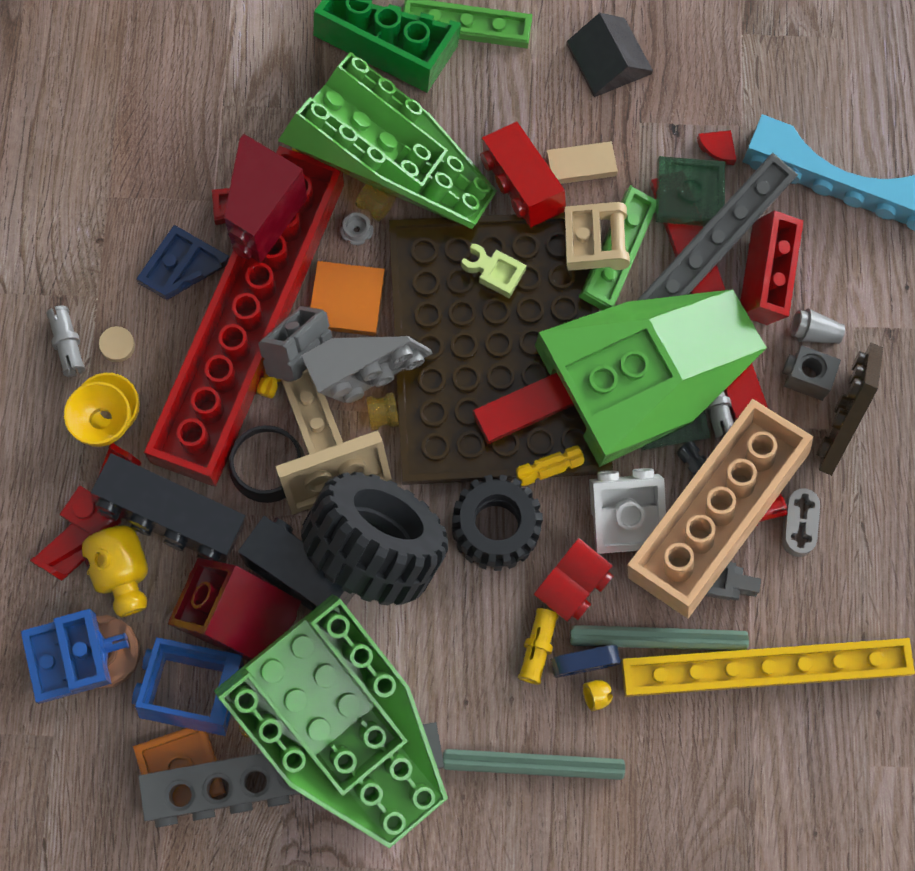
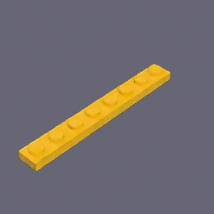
[621,638,915,697]

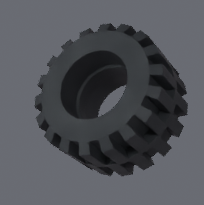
[452,474,543,571]

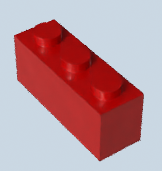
[480,122,566,228]
[740,210,804,325]

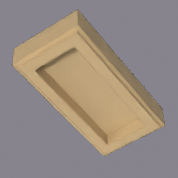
[546,141,618,184]

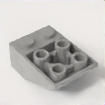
[301,336,433,403]

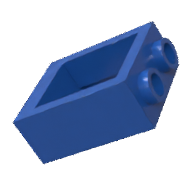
[132,637,244,736]

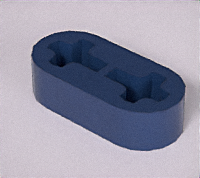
[550,645,621,678]

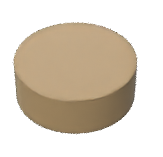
[99,326,135,362]

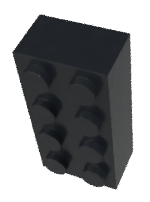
[91,453,246,563]

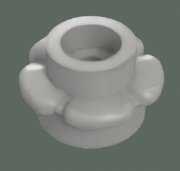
[340,212,374,245]

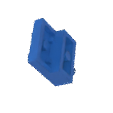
[21,609,129,704]

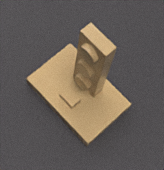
[275,369,392,515]

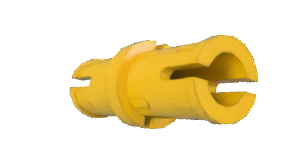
[518,608,559,685]

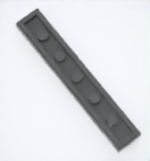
[637,152,798,301]

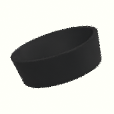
[229,425,305,503]

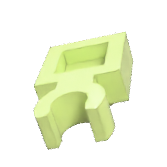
[461,244,526,298]

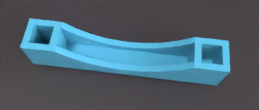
[742,114,915,231]

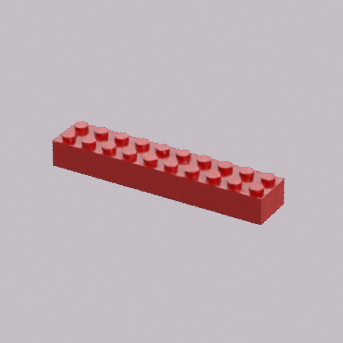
[144,146,344,487]

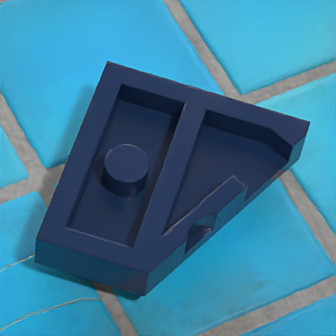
[136,225,230,300]

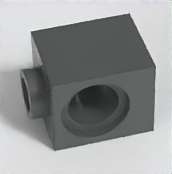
[782,346,841,401]

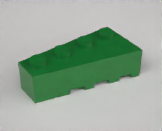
[313,0,461,93]

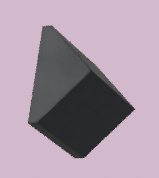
[567,12,653,97]

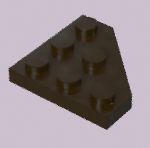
[816,342,883,476]

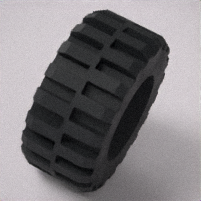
[301,472,448,605]

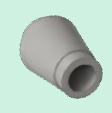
[791,308,845,344]

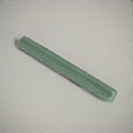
[570,625,749,651]
[443,749,625,780]

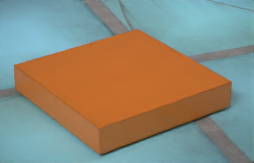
[310,261,385,336]
[133,728,226,807]

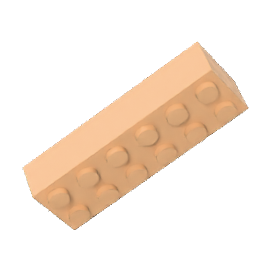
[627,399,814,619]

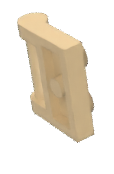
[565,202,630,271]

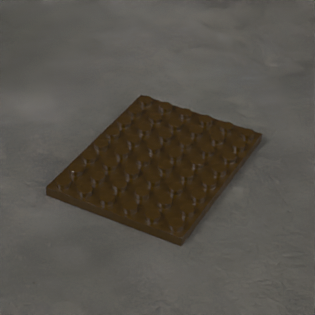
[389,212,613,485]

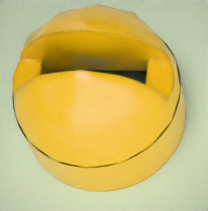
[583,680,613,712]

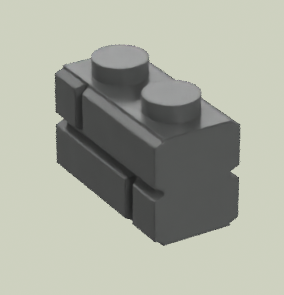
[258,306,332,382]

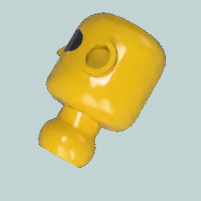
[82,525,148,617]

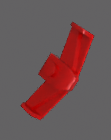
[30,443,141,581]

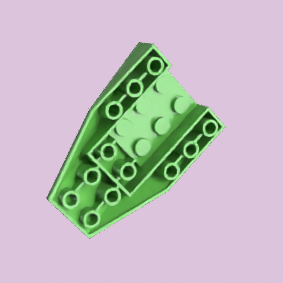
[278,52,497,229]
[535,289,767,467]
[214,594,448,849]

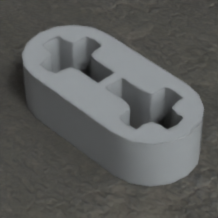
[782,488,820,557]

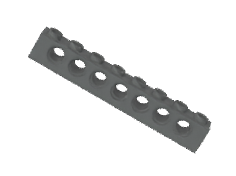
[138,722,444,828]

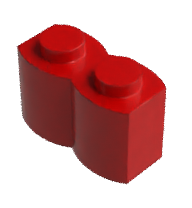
[534,538,614,622]

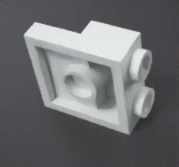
[589,468,666,554]

